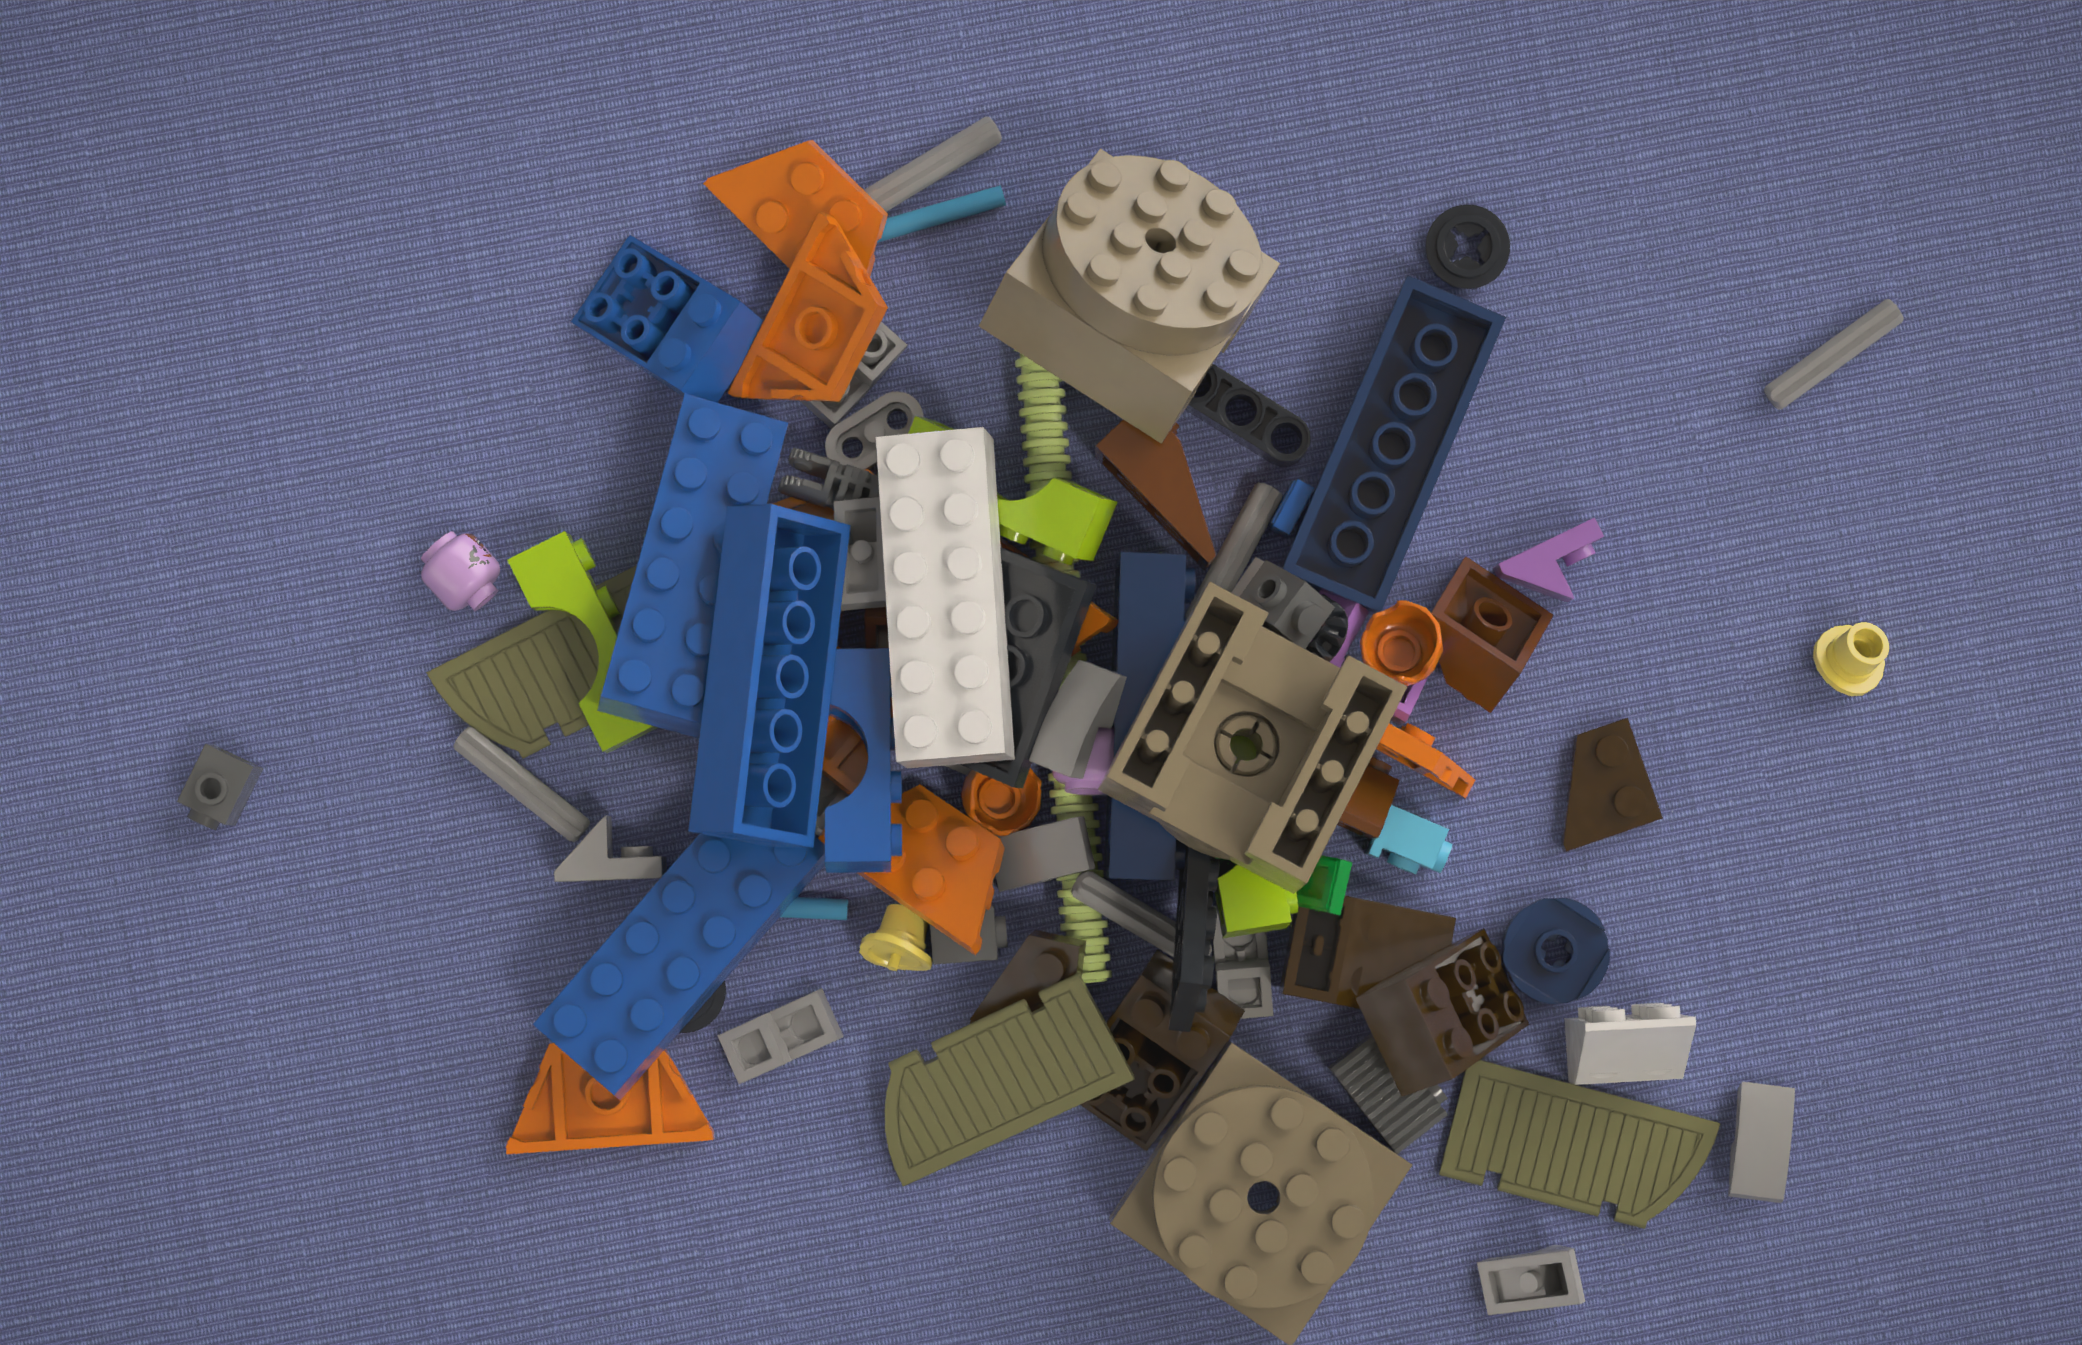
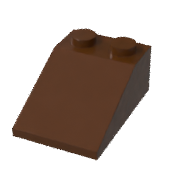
[1094,419,1216,571]

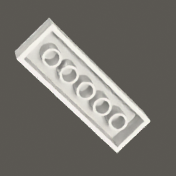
[876,427,1015,768]

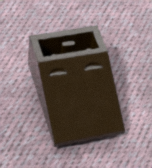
[1279,896,1456,1009]
[1356,928,1529,1097]
[1080,949,1245,1151]

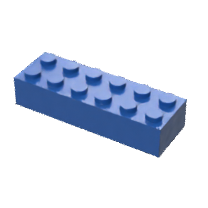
[597,394,788,738]
[688,504,851,848]
[532,834,825,1100]

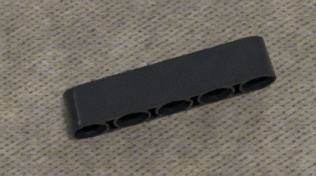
[1185,364,1311,467]

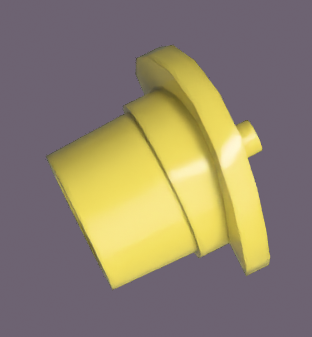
[1813,622,1889,696]
[859,904,933,971]

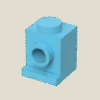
[1365,805,1453,875]

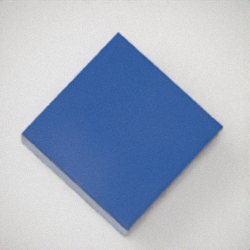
[1268,479,1314,538]

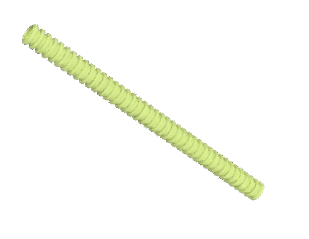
[1014,349,1112,983]

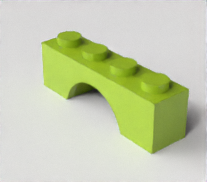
[908,416,1118,566]
[507,531,658,753]
[1214,736,1298,939]

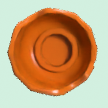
[1360,600,1443,686]
[961,767,1042,836]

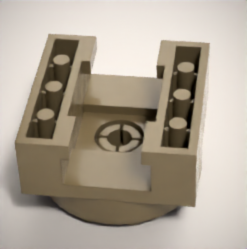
[979,148,1281,444]
[1098,581,1407,894]
[1109,1040,1412,1345]

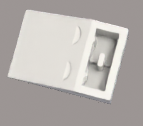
[1564,1003,1696,1085]

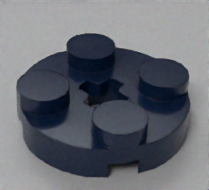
[1501,898,1610,1004]

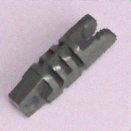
[778,448,880,511]

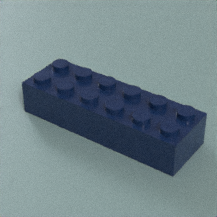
[1281,275,1506,615]
[1104,552,1195,881]

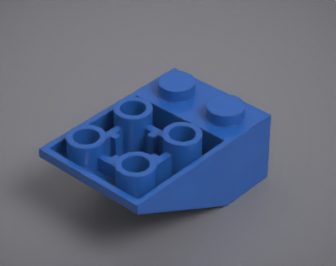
[571,235,763,403]

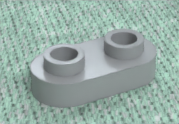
[825,391,924,470]

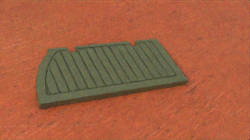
[426,565,637,759]
[884,973,1134,1187]
[1439,1060,1721,1229]

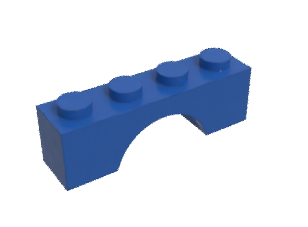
[825,648,902,873]

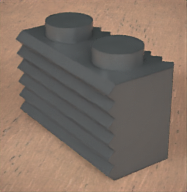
[1328,1033,1448,1154]

